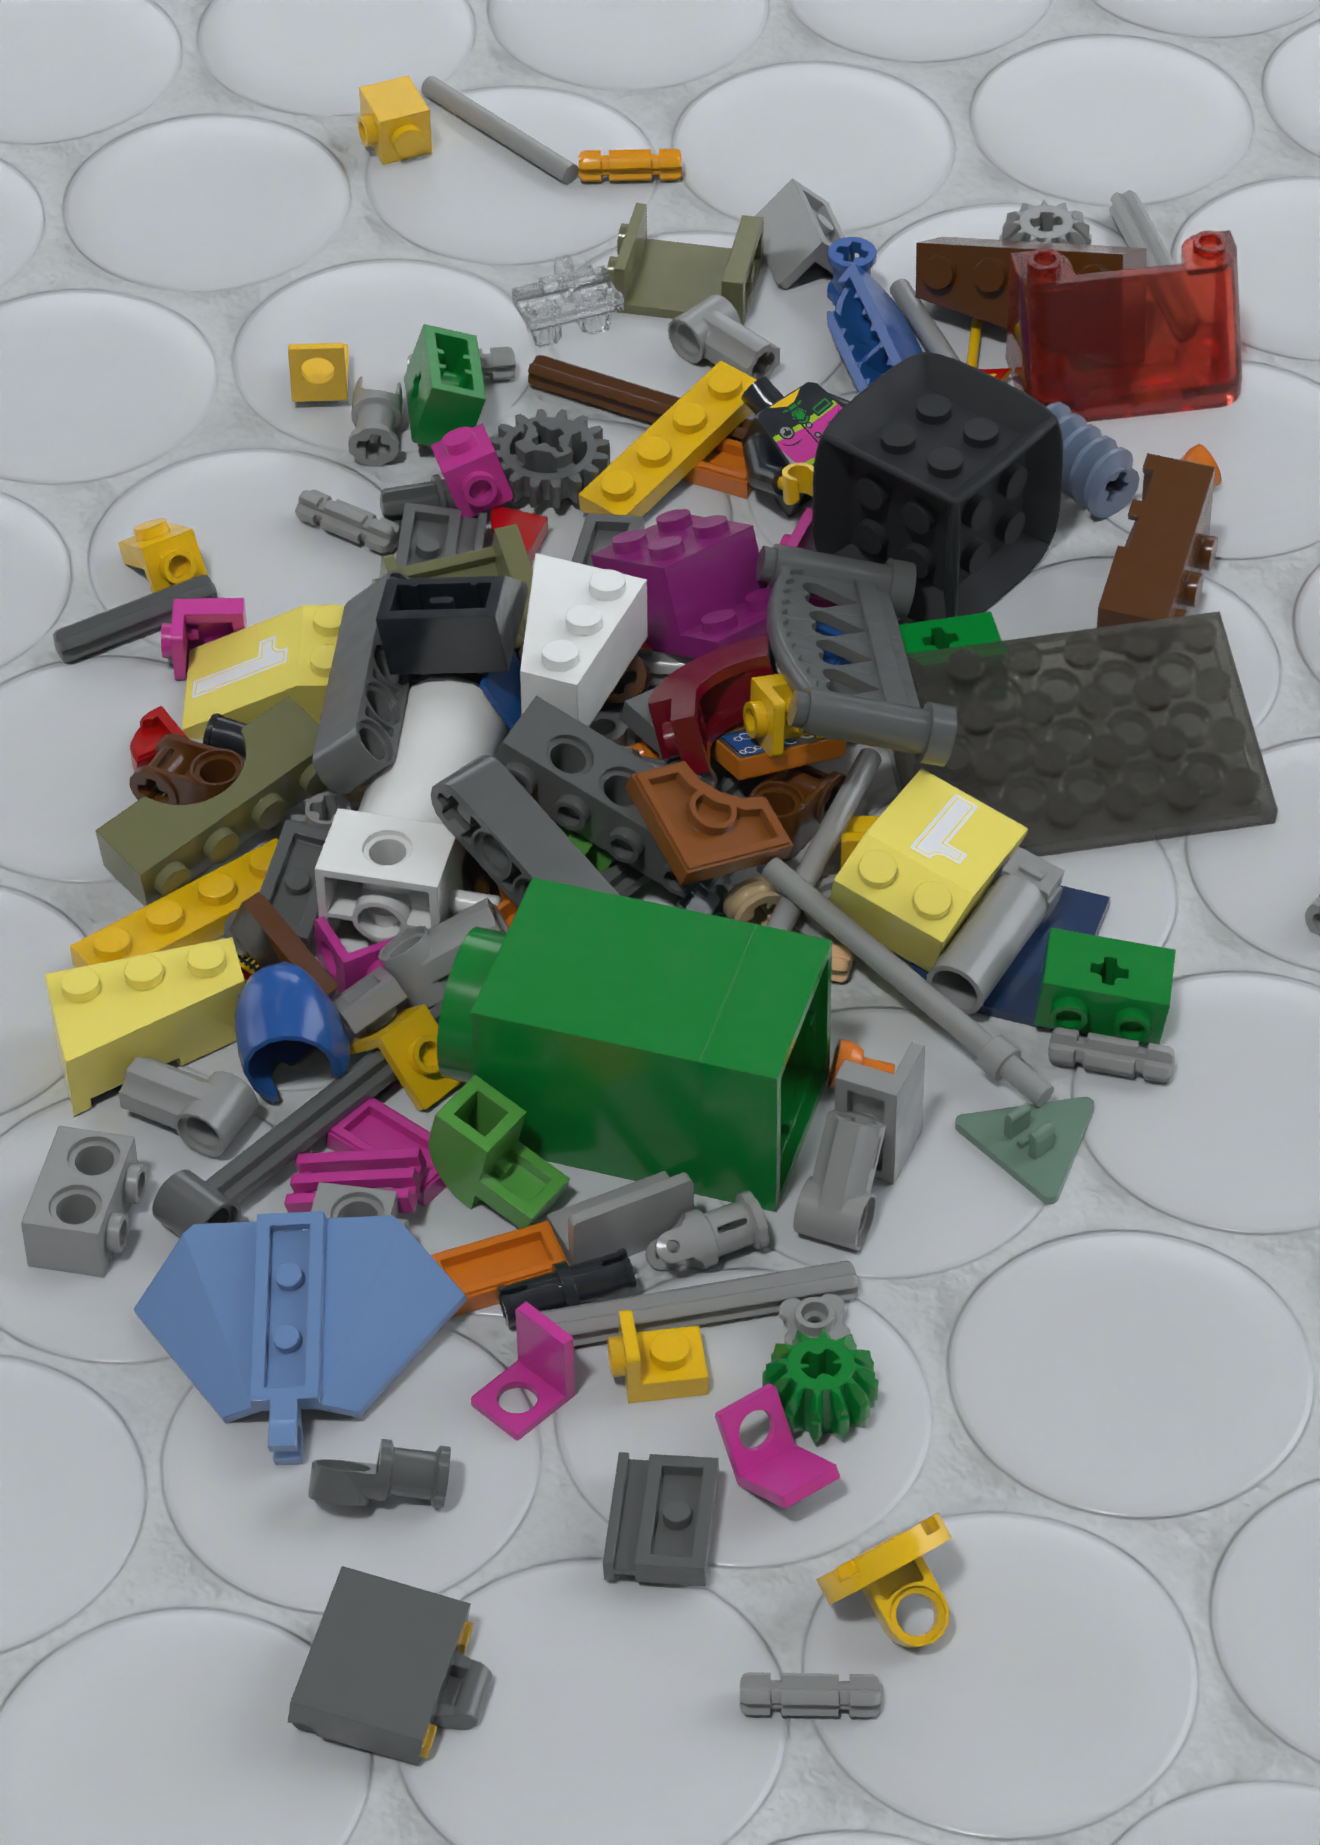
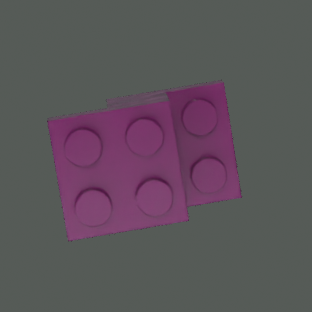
[591,509,772,659]

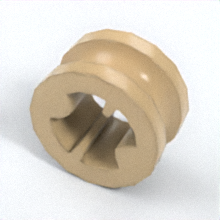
[723,876,781,926]

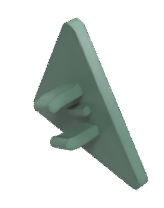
[955,1097,1094,1205]

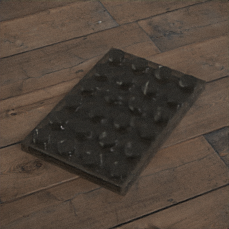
[887,611,1278,857]

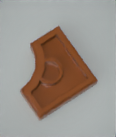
[625,761,794,886]

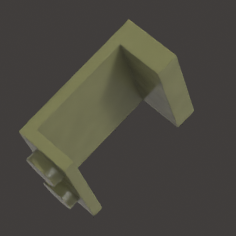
[606,203,764,325]

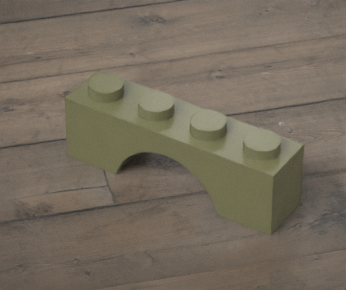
[95,696,328,907]

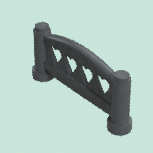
[756,544,957,767]

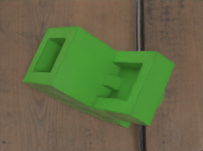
[428,1075,570,1228]

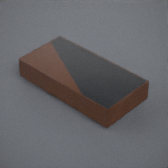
[229,892,338,999]

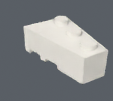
[520,553,648,727]

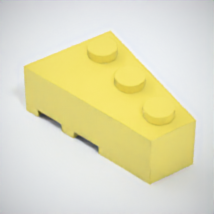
[45,937,245,1116]

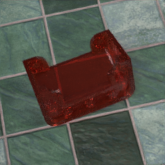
[1006,230,1242,422]

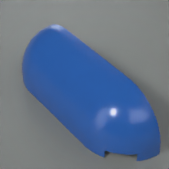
[827,262,923,393]

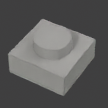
[332,965,407,1034]

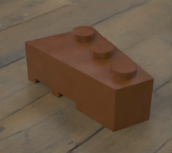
[1095,453,1218,666]

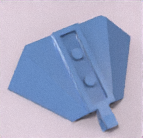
[134,1211,467,1465]

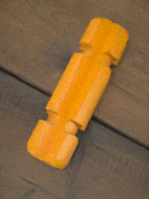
[578,148,682,182]

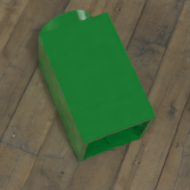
[437,877,832,1212]

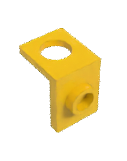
[288,343,349,402]
[349,1004,461,1111]

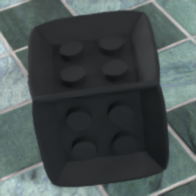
[812,352,1063,622]

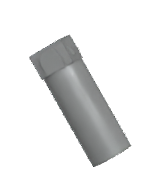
[927,846,1065,1014]

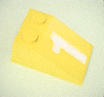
[181,604,345,739]
[829,768,1028,972]

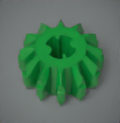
[762,1327,879,1445]

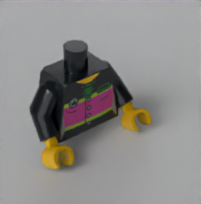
[741,376,850,517]

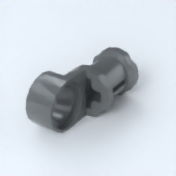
[308,1439,451,1508]

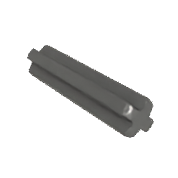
[53,574,218,663]

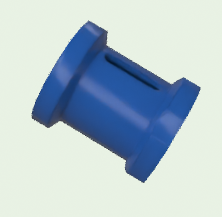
[827,237,877,307]

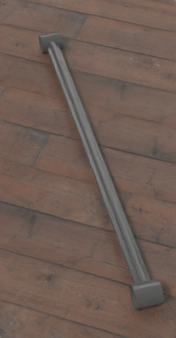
[152,679,861,1237]

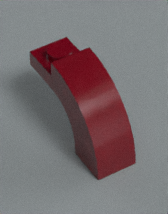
[648,634,779,775]

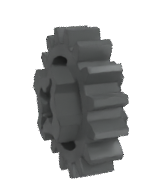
[490,409,610,509]

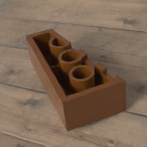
[915,237,1147,366]

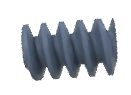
[1047,402,1140,518]

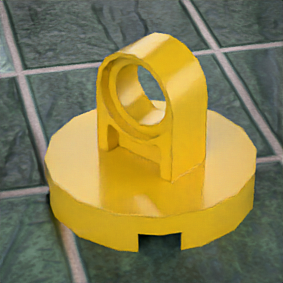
[816,1513,952,1648]

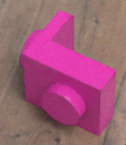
[430,423,513,518]
[161,598,247,680]

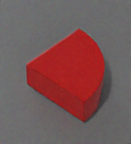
[491,506,548,564]
[130,705,188,771]

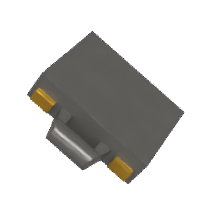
[288,1566,493,1766]

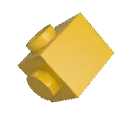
[357,75,432,165]

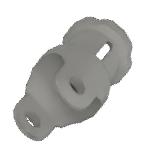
[348,377,403,467]
[645,1191,770,1271]

